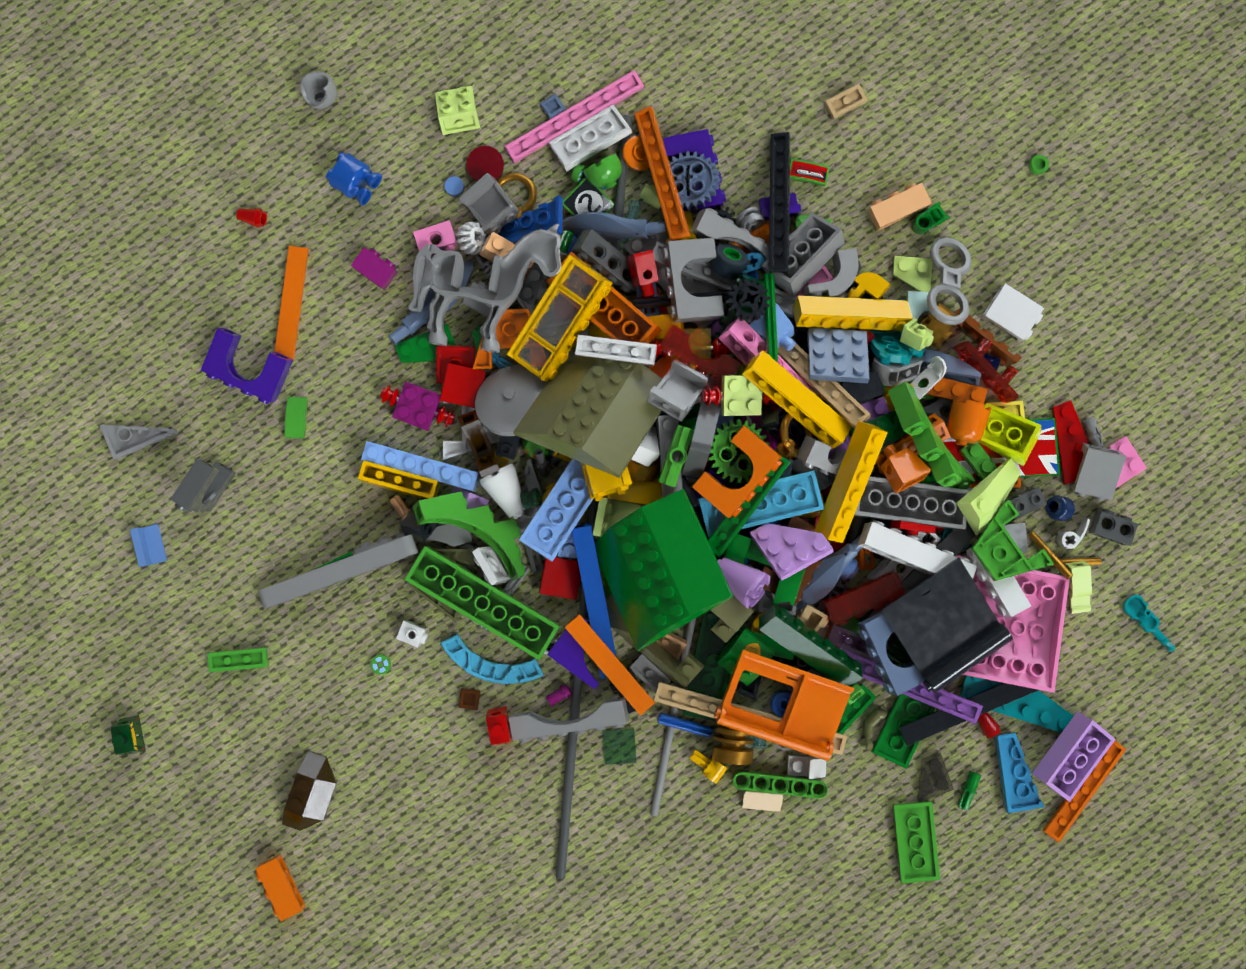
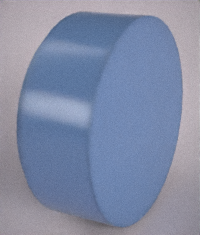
[445,176,464,197]

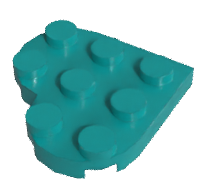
[868,330,926,365]

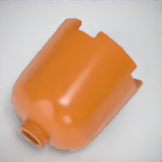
[946,398,992,447]

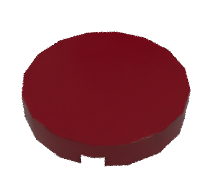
[466,146,504,182]

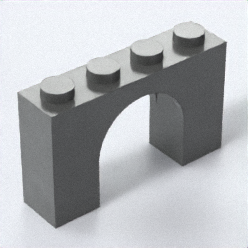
[170,459,236,513]

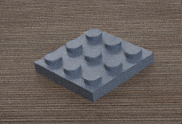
[807,327,870,383]

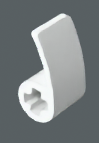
[1056,518,1090,549]

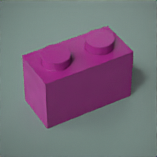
[351,247,398,291]

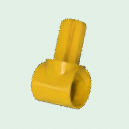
[690,750,728,784]

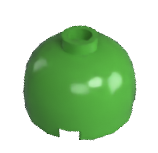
[583,153,622,190]

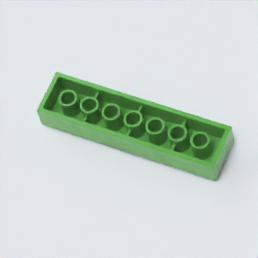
[405,546,560,660]

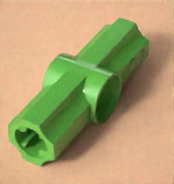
[658,425,694,487]

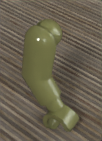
[859,708,887,750]

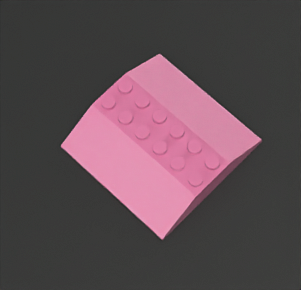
[955,555,1070,693]

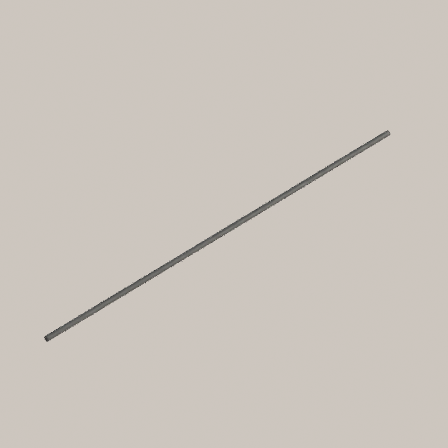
[556,115,632,879]

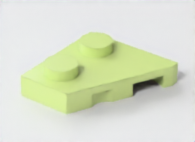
[892,256,932,292]

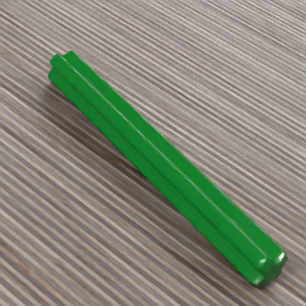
[764,273,778,362]

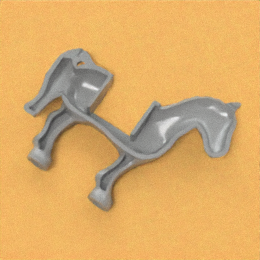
[409,224,562,353]

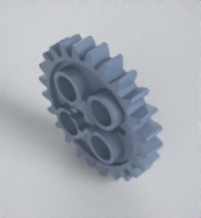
[669,151,720,212]

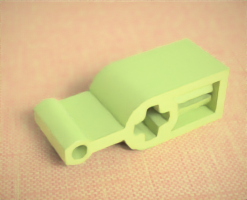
[1065,561,1092,614]

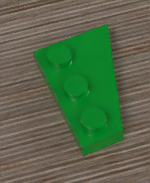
[394,324,456,363]

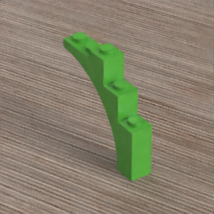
[888,382,975,490]
[413,491,525,581]

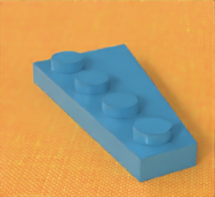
[994,732,1044,813]

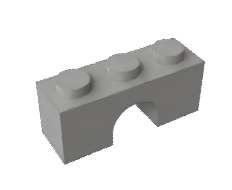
[797,435,846,478]

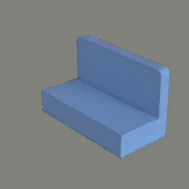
[130,524,167,567]

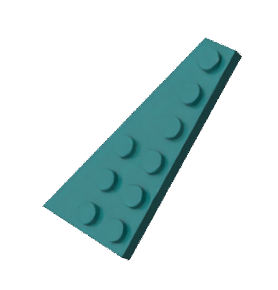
[959,675,1074,733]

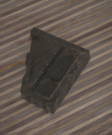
[917,752,954,802]

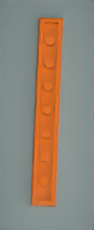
[634,106,691,241]

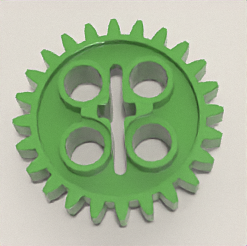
[707,419,770,484]

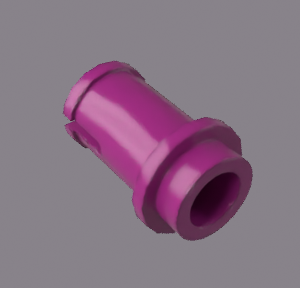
[546,684,572,707]

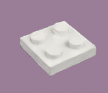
[472,546,510,586]

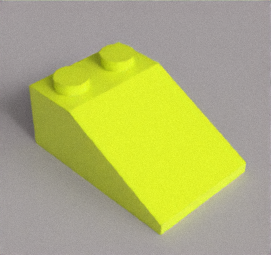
[979,403,1041,466]

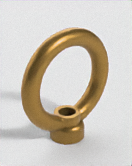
[497,173,537,219]
[777,413,812,457]

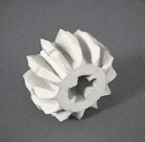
[455,222,488,255]

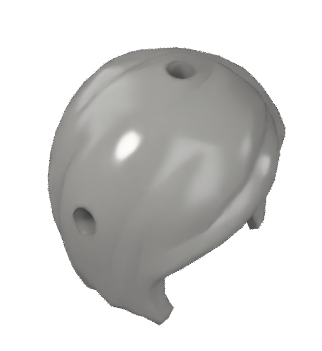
[300,71,337,110]

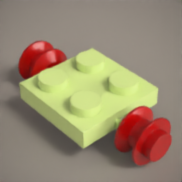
[701,375,776,416]

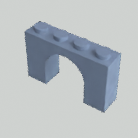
[858,612,924,696]

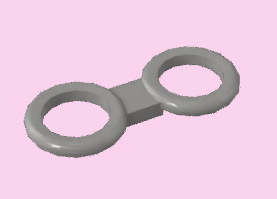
[927,237,972,325]

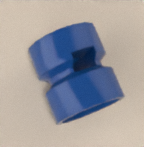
[770,690,791,717]

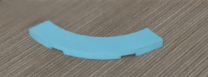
[441,634,544,684]

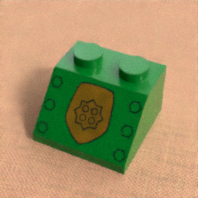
[717,628,775,686]

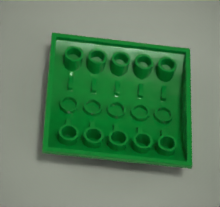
[595,489,734,651]

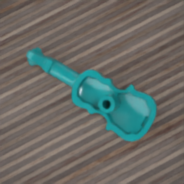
[1123,595,1175,652]

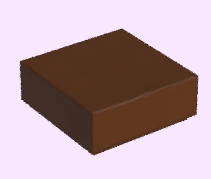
[459,688,481,710]

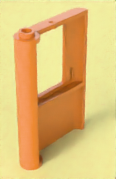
[714,650,854,761]

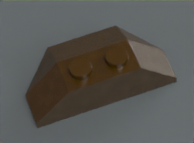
[282,751,337,831]

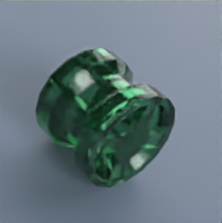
[520,488,542,510]

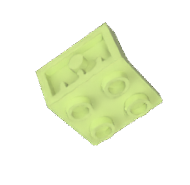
[435,86,480,135]
[593,497,642,537]

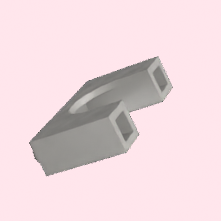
[662,238,724,323]

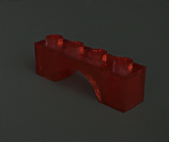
[660,323,742,384]

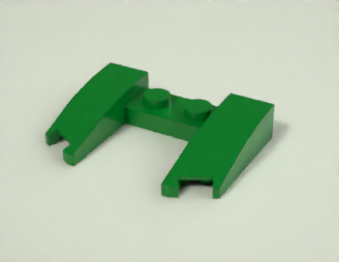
[725,534,807,606]

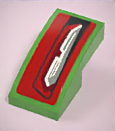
[790,159,829,186]

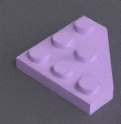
[750,523,833,581]

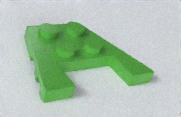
[971,500,1054,581]

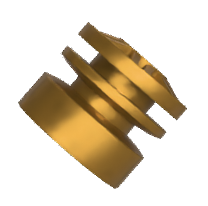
[712,725,754,765]

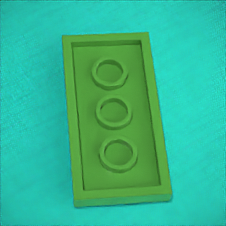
[892,800,940,883]

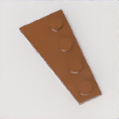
[954,308,1022,368]

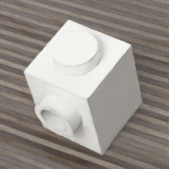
[396,620,429,648]

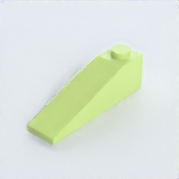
[956,458,1021,535]

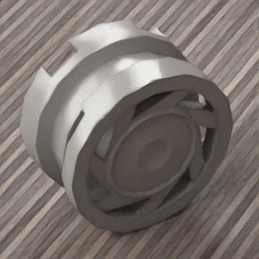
[735,207,766,232]

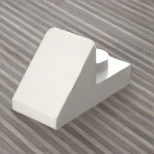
[787,755,826,779]

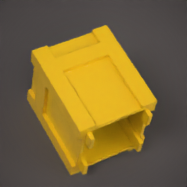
[580,462,632,501]

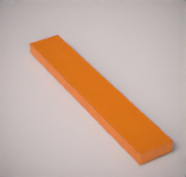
[275,246,309,361]
[564,614,655,716]
[1042,741,1126,843]

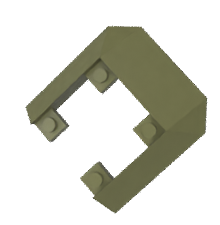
[606,594,754,688]

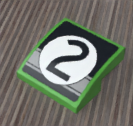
[563,177,615,216]

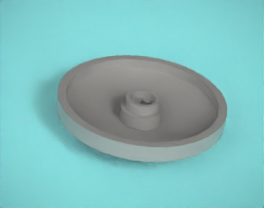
[475,365,547,436]

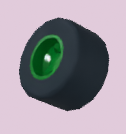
[710,243,748,280]

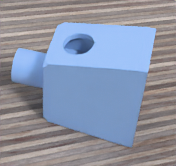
[750,303,796,351]

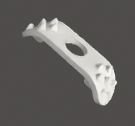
[910,356,947,400]

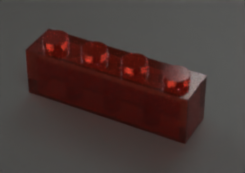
[822,571,906,626]

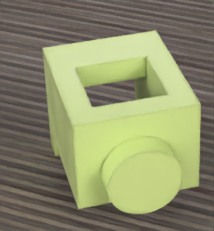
[900,318,934,351]

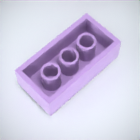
[1032,711,1116,802]

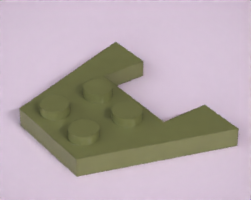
[408,548,477,622]

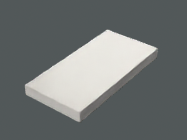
[548,105,632,171]

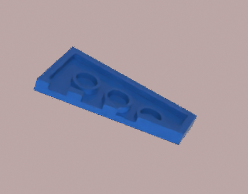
[498,195,563,244]

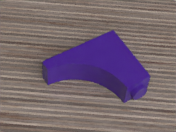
[547,616,599,689]

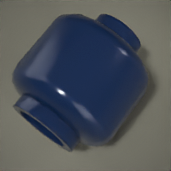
[1045,495,1075,521]

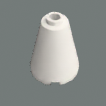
[479,464,526,519]

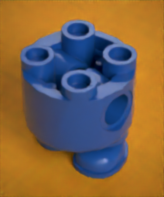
[326,152,382,206]

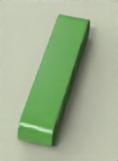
[732,769,828,799]

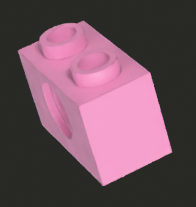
[413,220,459,256]

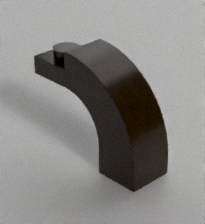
[458,410,500,477]

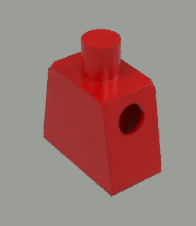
[626,250,658,297]
[486,706,513,746]

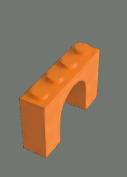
[692,426,782,518]

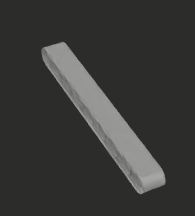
[258,534,418,609]

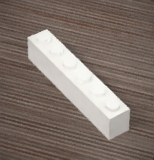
[858,520,977,579]

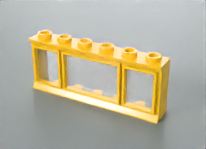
[507,255,612,382]

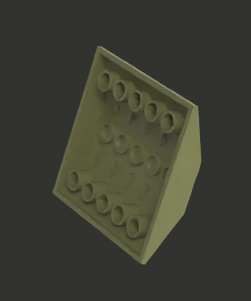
[513,348,662,478]

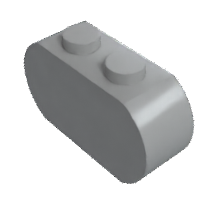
[871,355,923,386]

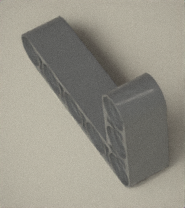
[681,375,722,479]

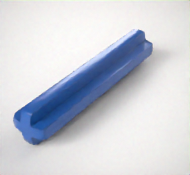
[657,713,713,737]

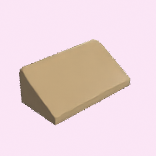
[742,790,783,812]

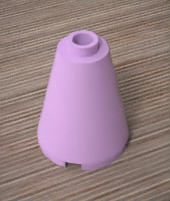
[718,558,770,609]

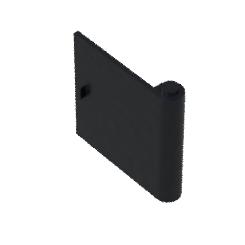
[881,557,1013,693]

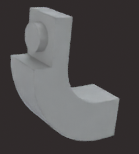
[802,248,859,297]

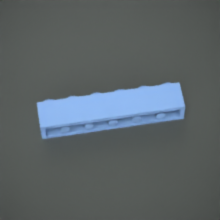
[361,441,480,492]

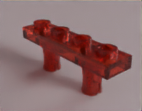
[954,338,1019,403]

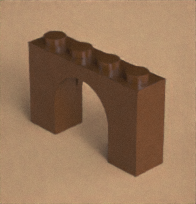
[757,516,831,606]

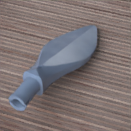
[562,212,667,242]
[388,261,475,345]
[796,535,863,610]

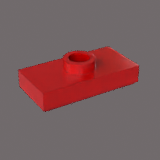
[890,521,936,535]

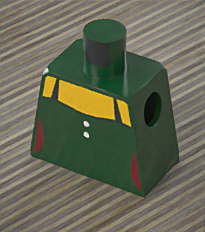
[111,715,146,755]

